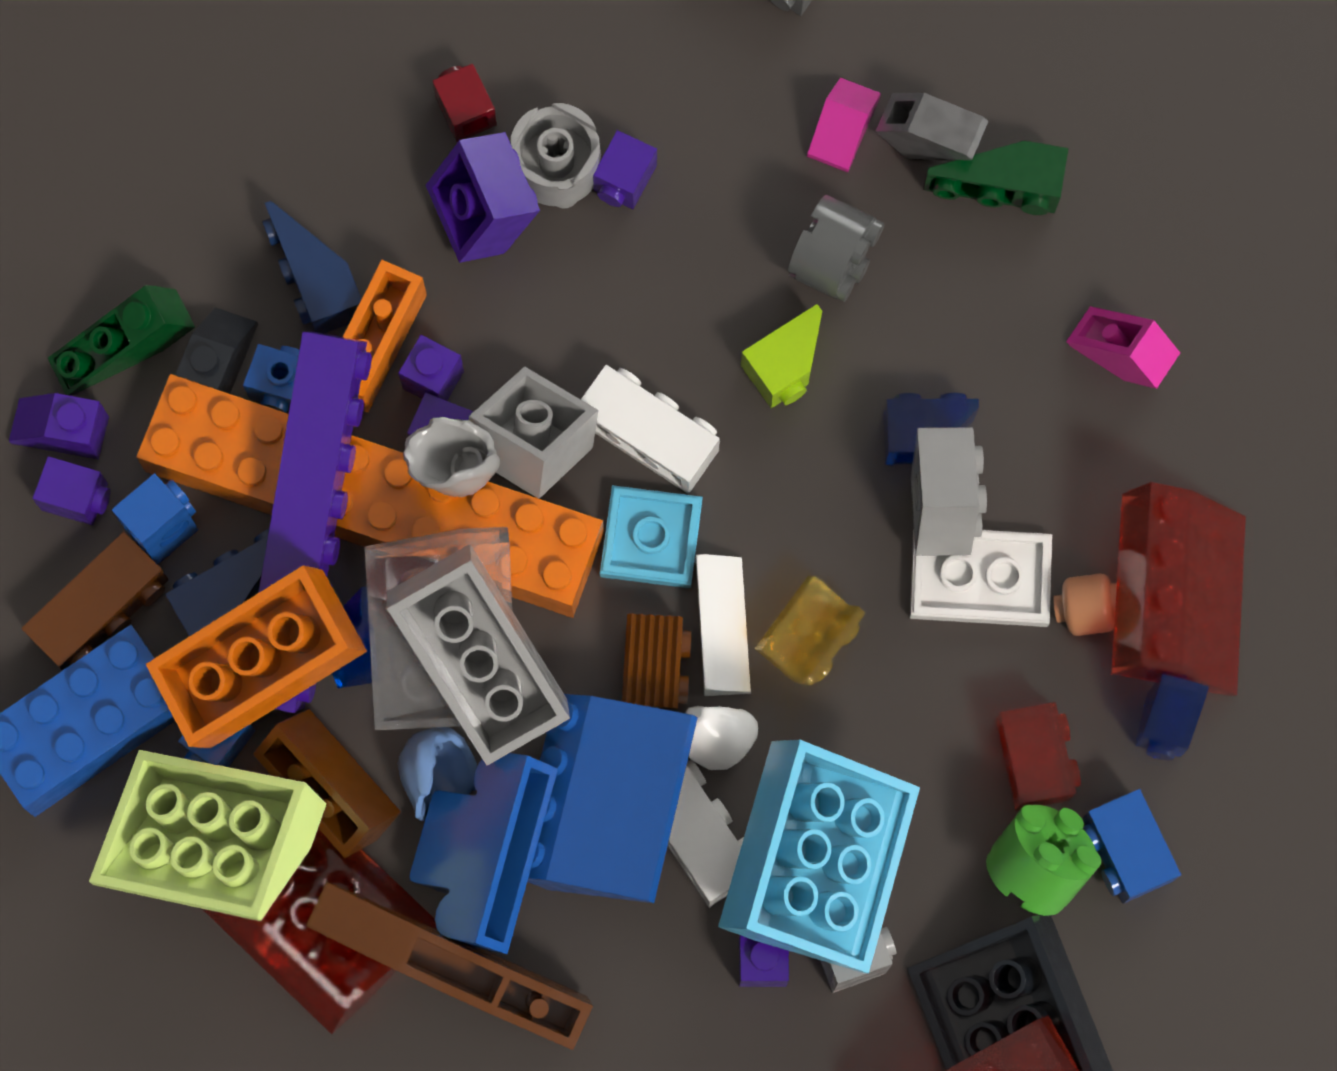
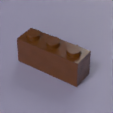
[21,531,169,671]
[253,709,401,858]

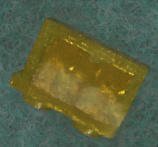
[754,576,865,686]

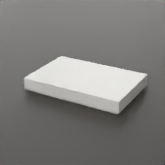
[910,530,1052,627]

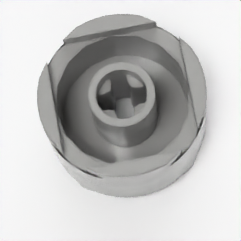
[511,103,601,209]

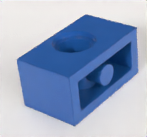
[112,473,198,565]

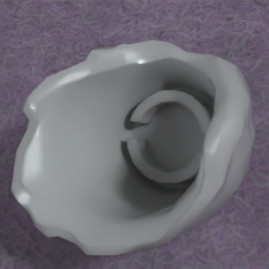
[403,417,500,497]

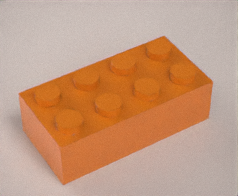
[146,565,367,748]

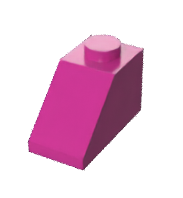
[1066,306,1180,389]

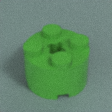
[986,805,1101,916]

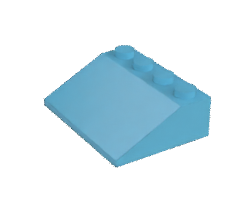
[718,740,920,974]

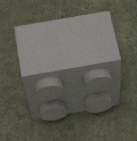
[469,366,599,499]
[910,427,987,556]

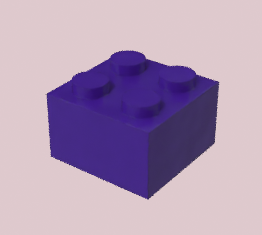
[425,132,540,263]

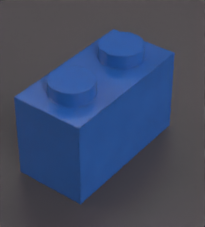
[1082,789,1181,904]

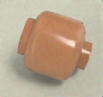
[1054,573,1124,636]

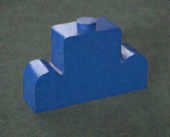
[410,753,558,954]

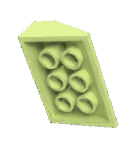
[89,750,326,921]

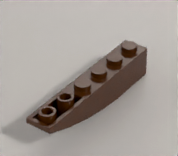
[306,881,593,1050]

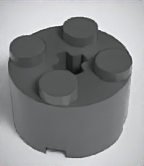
[788,195,885,302]

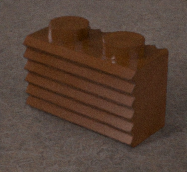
[622,613,692,712]

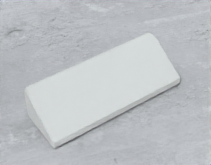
[696,554,751,696]

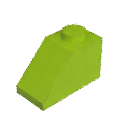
[741,304,822,408]

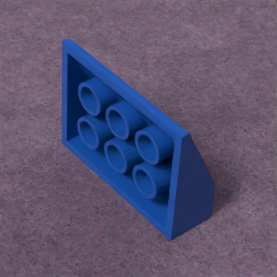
[527,694,698,903]

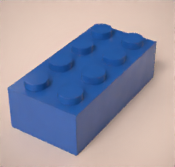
[0,625,175,817]

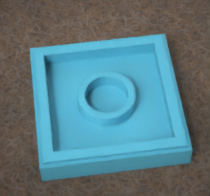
[600,485,703,589]

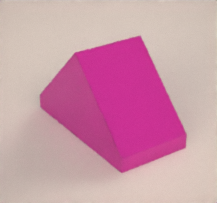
[807,77,881,173]

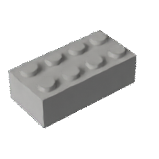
[386,544,570,765]

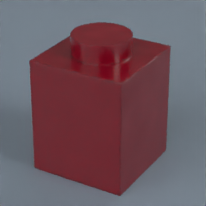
[432,63,497,142]

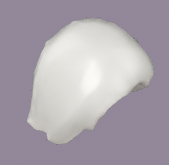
[686,706,758,770]

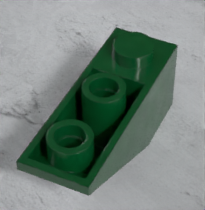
[924,140,1069,215]
[48,285,195,396]

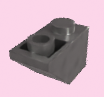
[875,93,988,160]

